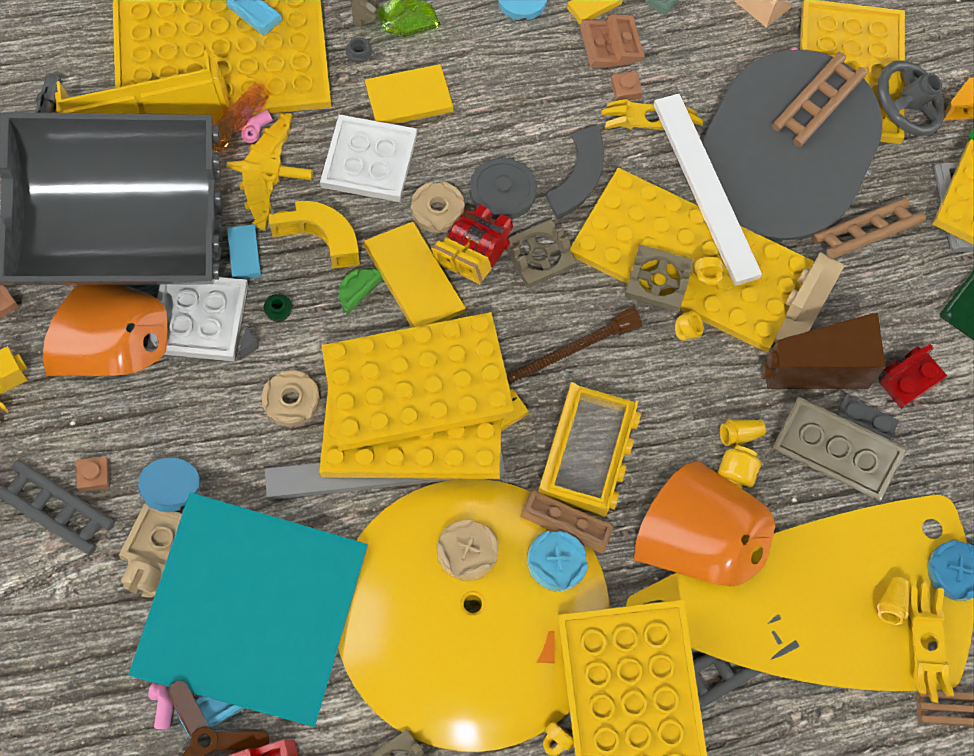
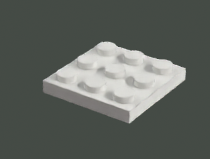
[320,115,417,202]
[147,277,248,361]

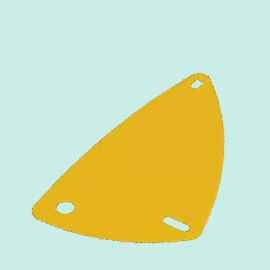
[626,495,974,691]

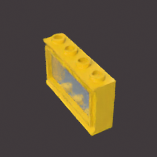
[538,382,641,518]

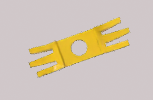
[601,99,703,131]
[908,583,954,703]

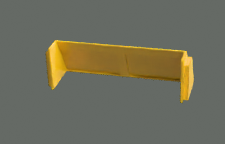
[55,50,231,126]

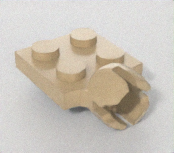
[119,503,182,598]

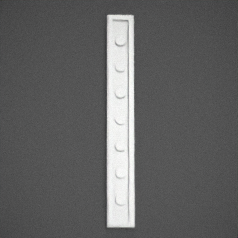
[653,94,762,286]

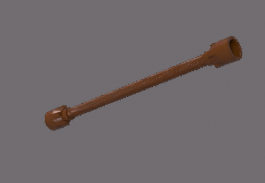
[506,307,642,385]

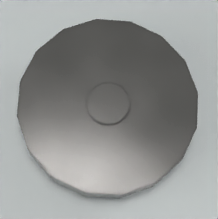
[469,158,537,219]

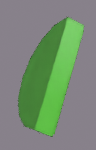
[338,268,383,315]

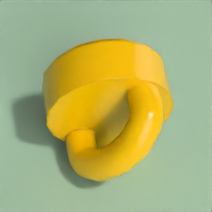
[694,257,723,286]
[675,311,704,341]
[543,721,574,756]

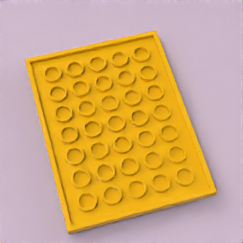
[113,0,332,117]

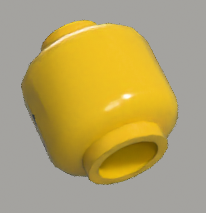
[718,445,761,489]

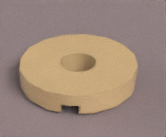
[411,181,465,233]
[261,370,320,427]

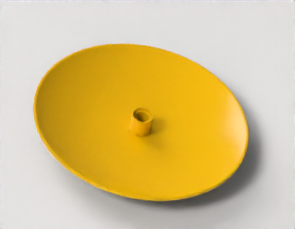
[338,479,610,752]

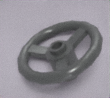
[878,61,945,136]

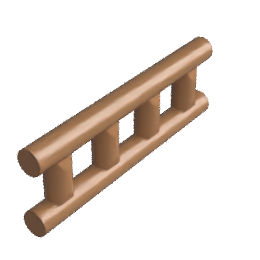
[772,52,867,147]
[811,197,926,259]

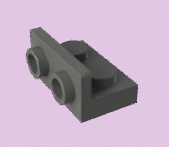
[836,395,899,440]

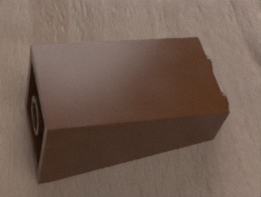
[761,313,886,389]

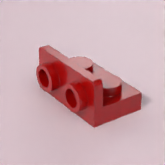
[879,344,948,409]

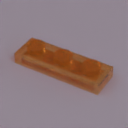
[215,82,268,152]

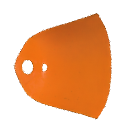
[43,285,168,376]
[634,461,775,586]

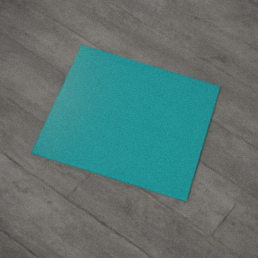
[128,492,368,727]

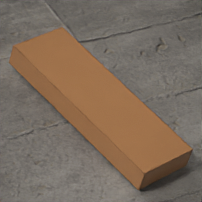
[520,490,614,554]

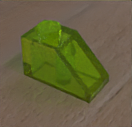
[377,0,440,37]

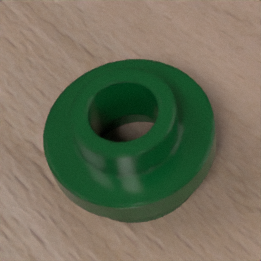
[263,294,292,322]

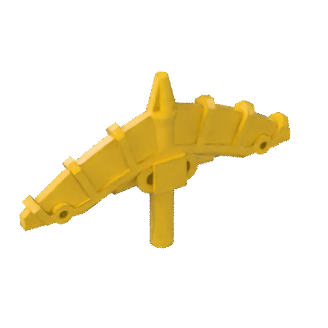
[226,113,313,231]

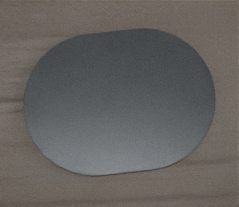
[702,50,882,242]

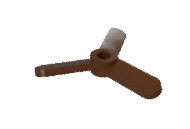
[168,681,270,756]

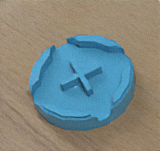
[138,458,200,512]
[927,540,974,601]

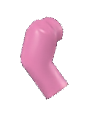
[242,109,273,143]
[148,683,173,730]

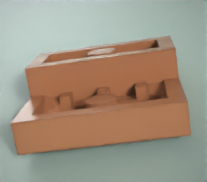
[580,14,645,68]

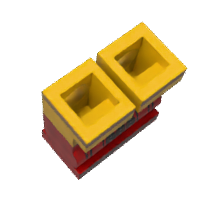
[431,204,513,285]

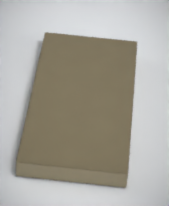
[772,396,908,501]

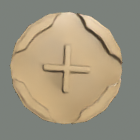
[437,519,499,581]

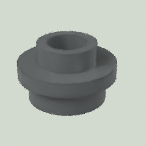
[346,37,372,63]

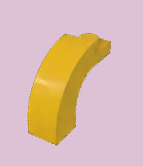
[268,201,360,269]

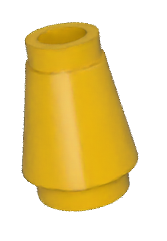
[720,419,766,448]
[877,577,911,625]

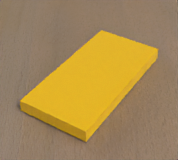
[363,221,466,328]

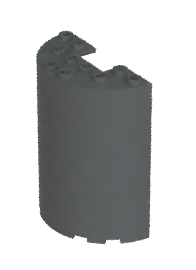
[0,112,223,285]

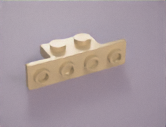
[774,252,844,342]

